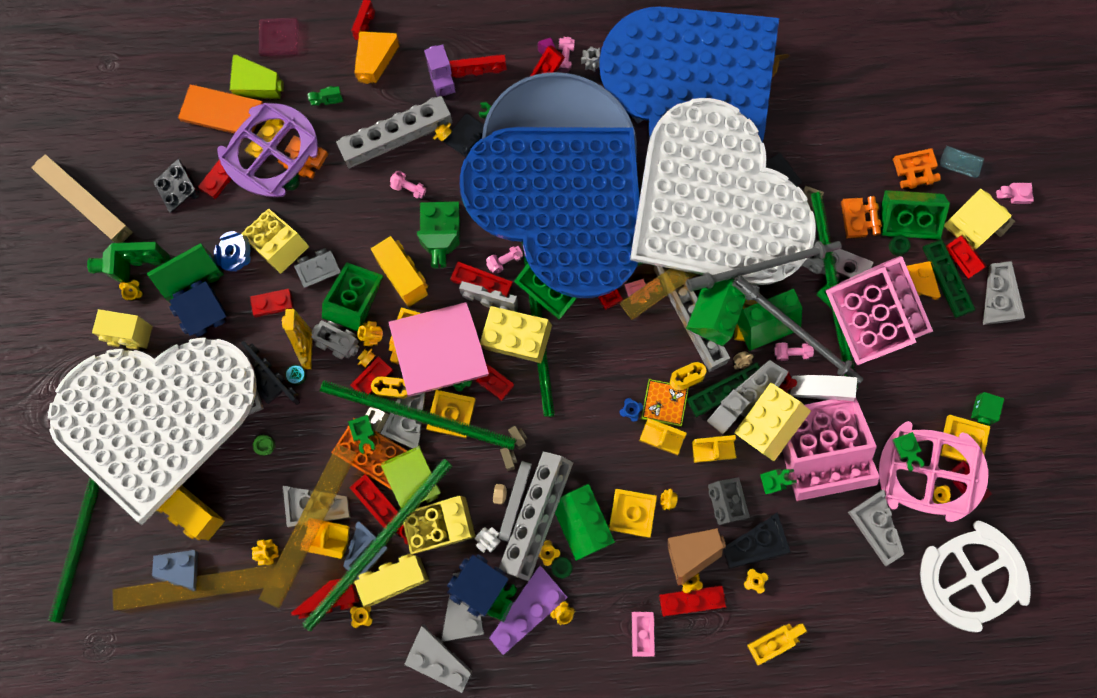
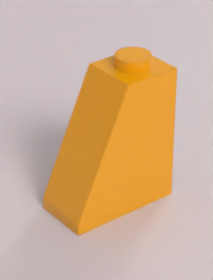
[355,32,399,84]

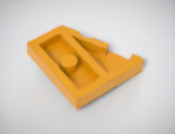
[906,261,941,300]

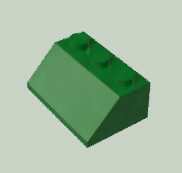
[881,190,950,239]
[147,243,224,303]
[514,264,578,320]
[686,278,746,346]
[737,289,802,351]
[555,484,615,561]

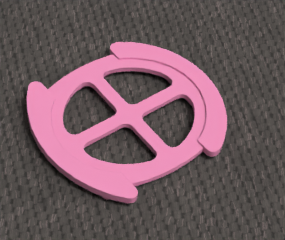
[879,421,988,522]

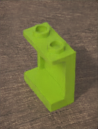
[381,445,441,510]

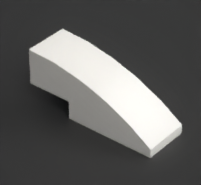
[790,375,857,401]

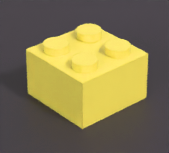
[92,309,153,351]

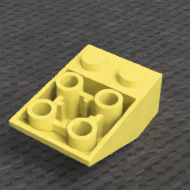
[944,188,1012,250]
[242,209,309,274]
[403,496,476,555]

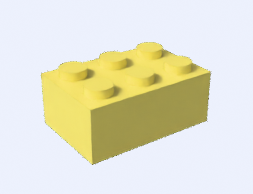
[480,306,552,363]
[734,383,811,461]
[354,554,429,606]

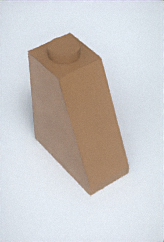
[668,529,725,585]

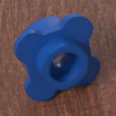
[620,398,643,422]

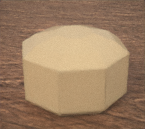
[493,484,507,505]

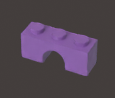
[424,44,455,97]

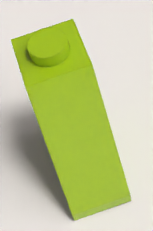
[230,55,284,99]

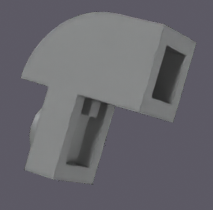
[707,389,750,435]

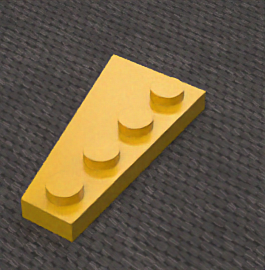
[282,309,313,369]

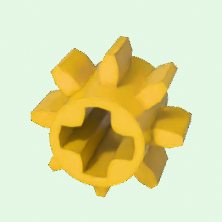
[358,321,383,346]
[252,539,279,566]

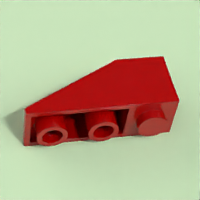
[291,578,359,619]

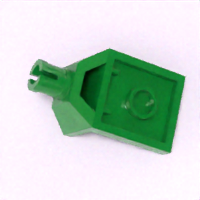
[417,202,460,268]
[87,242,170,283]

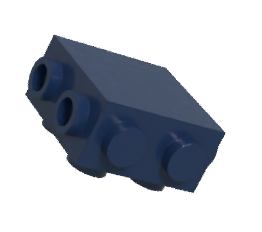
[169,280,229,337]
[447,555,508,618]

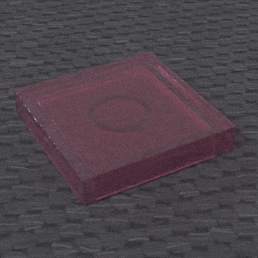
[259,18,298,56]

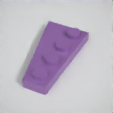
[489,565,568,655]

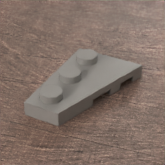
[380,387,426,449]
[442,572,484,642]
[404,624,472,693]

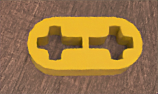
[670,362,706,390]
[371,377,408,399]

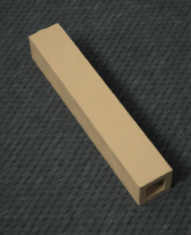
[31,154,133,243]

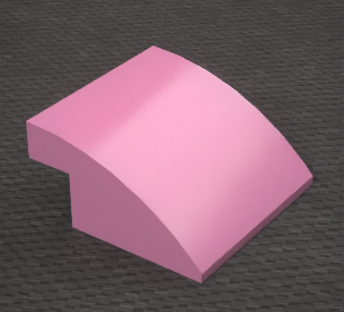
[826,256,933,365]
[389,302,489,397]
[782,398,880,501]

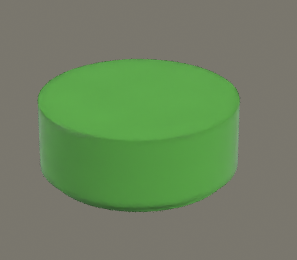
[253,435,275,456]

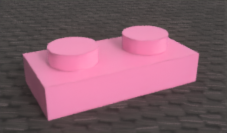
[632,612,654,656]

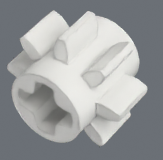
[475,527,501,553]

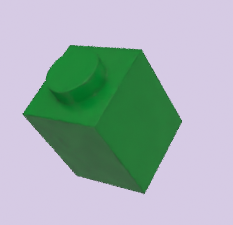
[971,392,1004,426]

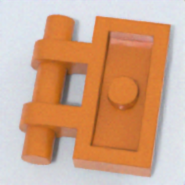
[278,135,328,179]
[893,148,941,189]
[841,196,882,238]

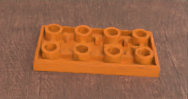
[178,84,263,134]
[331,418,407,490]

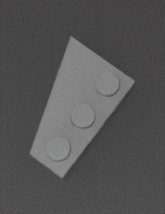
[983,261,1025,325]
[459,281,518,312]
[721,360,789,417]
[283,486,351,528]
[848,489,904,566]

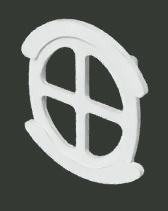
[920,521,1030,632]

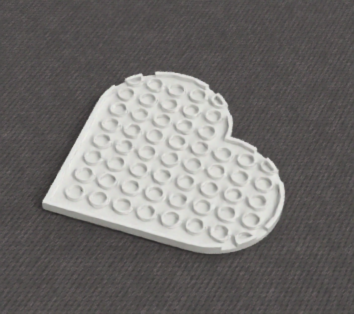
[630,98,816,285]
[48,338,256,525]

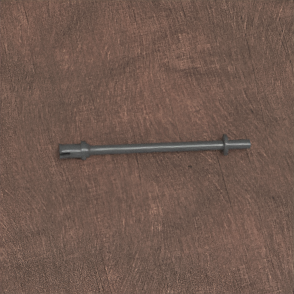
[686,241,842,292]
[732,275,864,384]

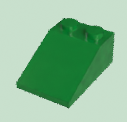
[322,262,383,331]

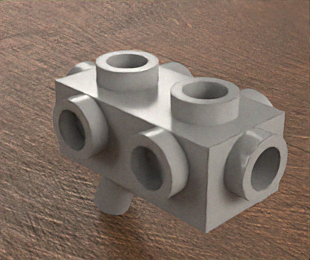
[311,320,359,360]

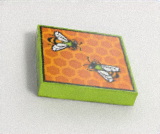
[641,379,689,427]

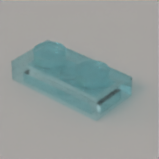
[939,146,984,178]

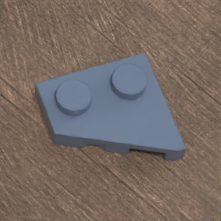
[343,521,389,580]
[152,550,198,591]

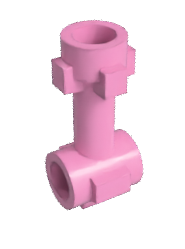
[558,37,575,73]
[390,171,427,198]
[486,246,523,274]
[774,343,814,361]

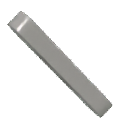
[498,461,532,542]

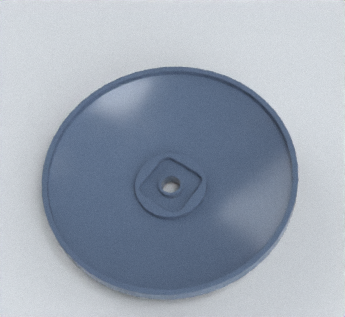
[482,72,637,156]

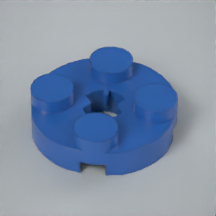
[214,231,251,272]

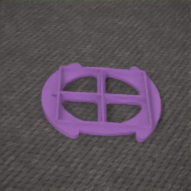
[217,103,318,197]

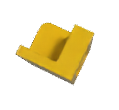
[639,418,687,456]
[692,435,736,463]
[301,518,349,559]

